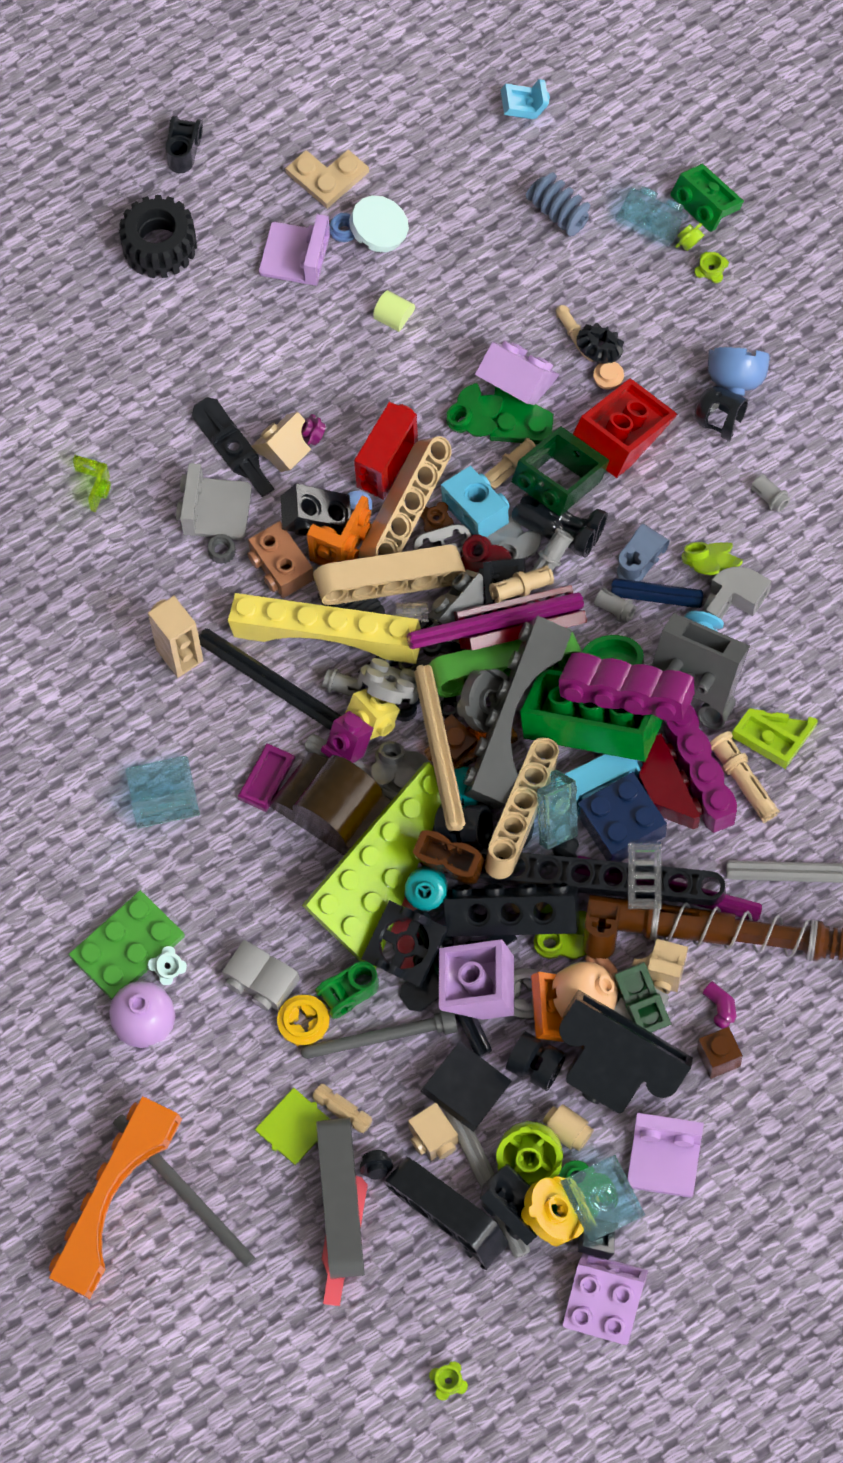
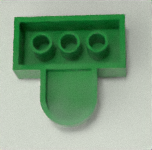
[520,635,663,762]

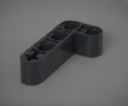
[384,1157,509,1270]

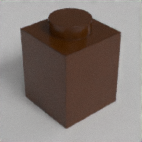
[697,1026,743,1079]

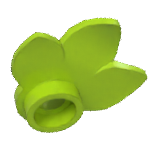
[682,542,743,575]
[534,904,587,959]

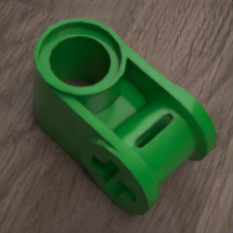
[315,961,379,1019]

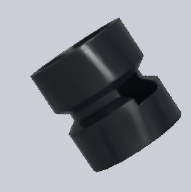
[434,804,493,848]
[506,1031,567,1091]

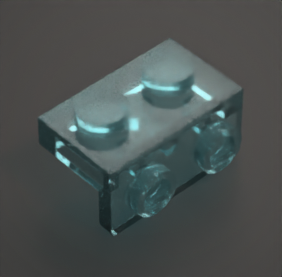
[616,185,689,247]
[537,769,578,850]

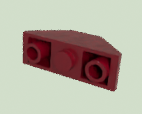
[638,733,703,829]

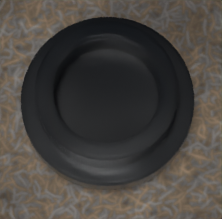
[360,1150,393,1180]

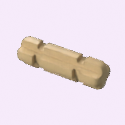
[313,1084,372,1133]

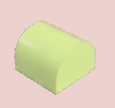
[373,290,415,332]

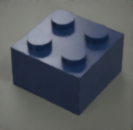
[577,772,667,862]

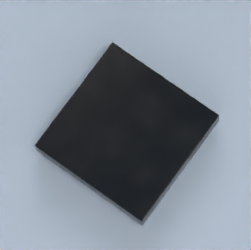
[420,1041,512,1132]

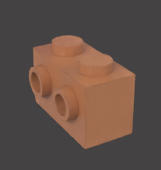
[247,521,314,598]

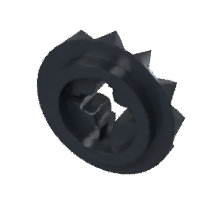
[576,323,624,363]

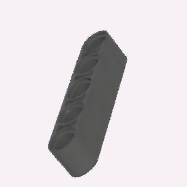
[316,1118,365,1279]

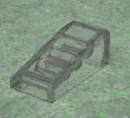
[628,842,662,909]

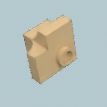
[251,412,311,472]
[632,939,688,994]

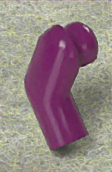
[702,981,737,1029]

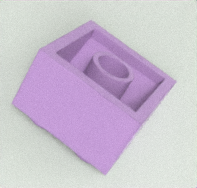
[439,939,514,1020]

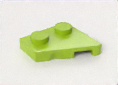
[732,708,818,769]

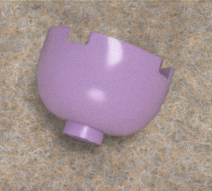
[109,981,176,1048]

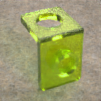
[73,455,111,512]

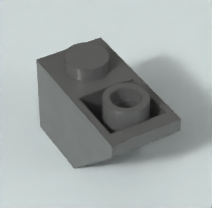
[426,570,484,644]

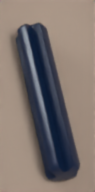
[611,578,704,608]

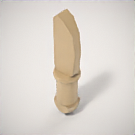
[555,305,595,362]

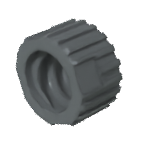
[207,534,236,564]

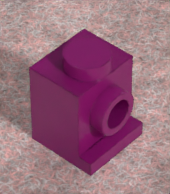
[321,711,374,763]

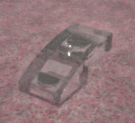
[396,601,429,622]

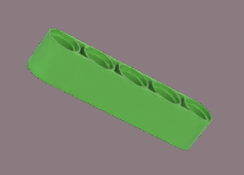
[429,628,582,698]

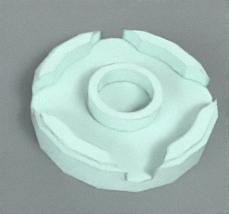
[349,195,409,253]

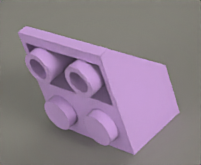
[475,340,559,405]

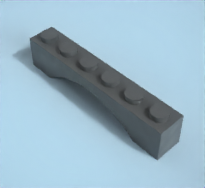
[463,616,572,810]

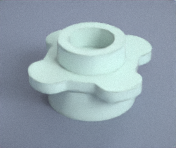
[148,946,187,985]

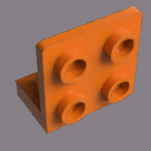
[307,496,372,565]

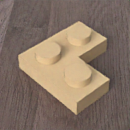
[285,150,369,209]

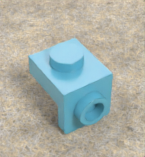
[501,79,550,119]

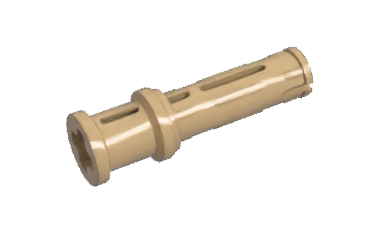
[710,731,780,823]

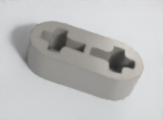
[412,524,471,552]

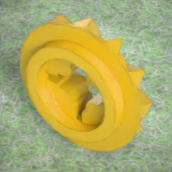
[277,995,330,1047]

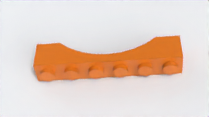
[49,1096,182,1299]

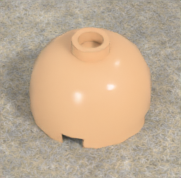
[552,962,618,1017]

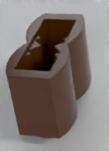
[413,830,485,884]

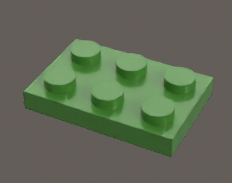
[69,890,185,1000]

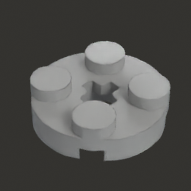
[357,658,419,704]

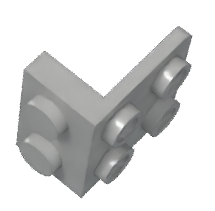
[176,463,252,540]

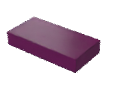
[238,743,295,812]

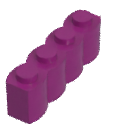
[559,653,695,721]
[663,705,737,833]

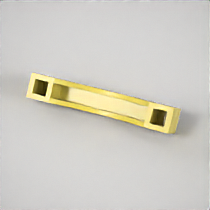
[228,593,421,664]

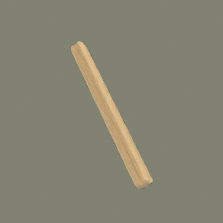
[414,665,465,831]

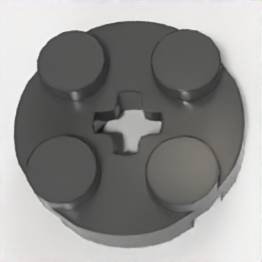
[457,669,508,733]

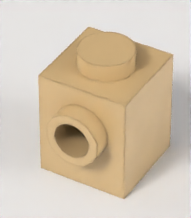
[408,1103,459,1161]

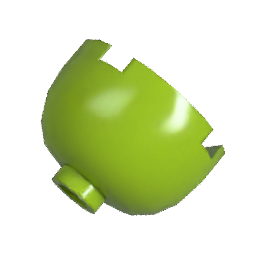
[496,1121,563,1186]

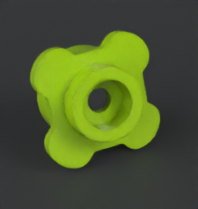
[675,223,705,251]
[694,252,729,283]
[429,1361,468,1401]

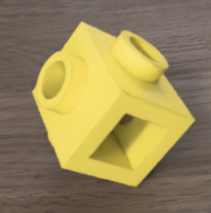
[345,688,400,740]

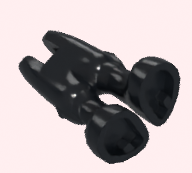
[512,493,608,558]

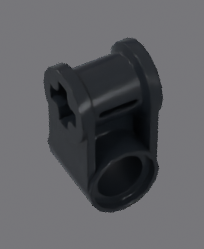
[165,116,203,174]

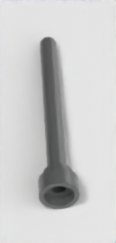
[301,1010,458,1059]

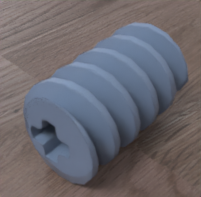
[526,172,591,236]

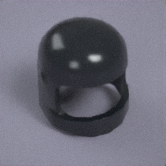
[695,386,748,442]

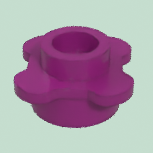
[301,414,326,445]

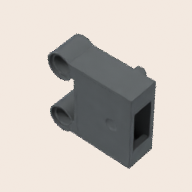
[652,613,750,730]

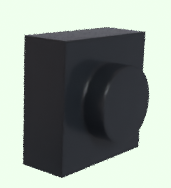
[578,1217,615,1260]

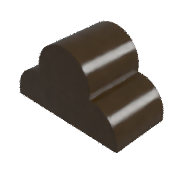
[270,752,391,855]

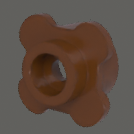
[420,502,454,532]

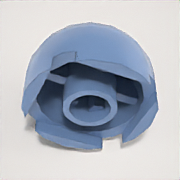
[708,347,770,396]

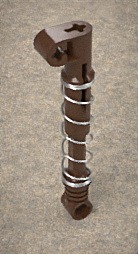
[583,894,843,962]

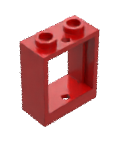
[354,401,418,500]

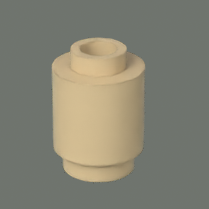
[543,1104,594,1151]

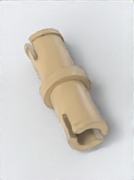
[489,565,554,603]

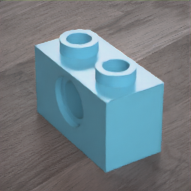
[441,465,510,537]

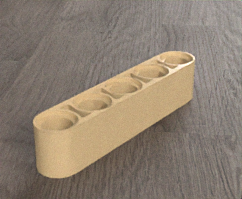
[359,436,452,559]
[313,545,465,605]
[485,737,559,879]

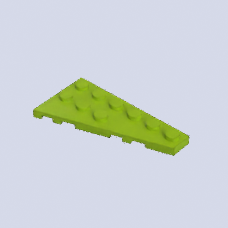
[302,762,441,969]

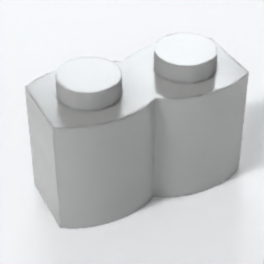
[222,940,300,1011]

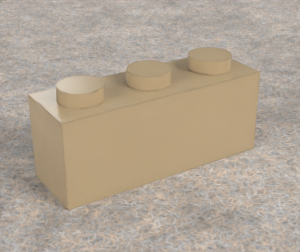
[148,596,204,678]

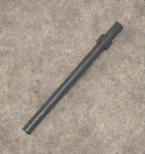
[113,1114,256,1267]

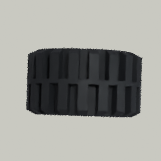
[119,195,197,278]

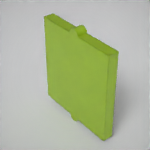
[255,1088,331,1166]

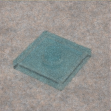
[560,1155,645,1242]

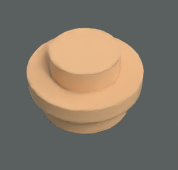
[593,362,624,390]

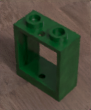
[511,426,609,516]

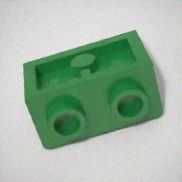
[670,163,744,232]

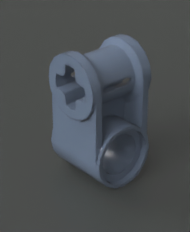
[617,524,670,581]

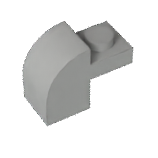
[703,567,771,619]

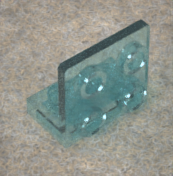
[126,756,200,829]

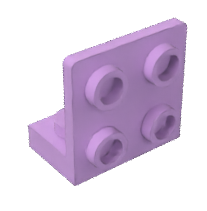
[259,214,330,286]
[627,1113,704,1198]
[563,1253,648,1345]

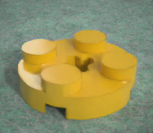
[521,1176,588,1247]

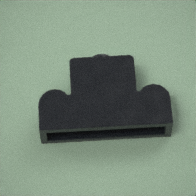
[559,989,693,1113]

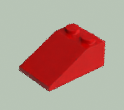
[573,378,678,478]

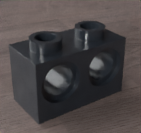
[280,483,351,536]

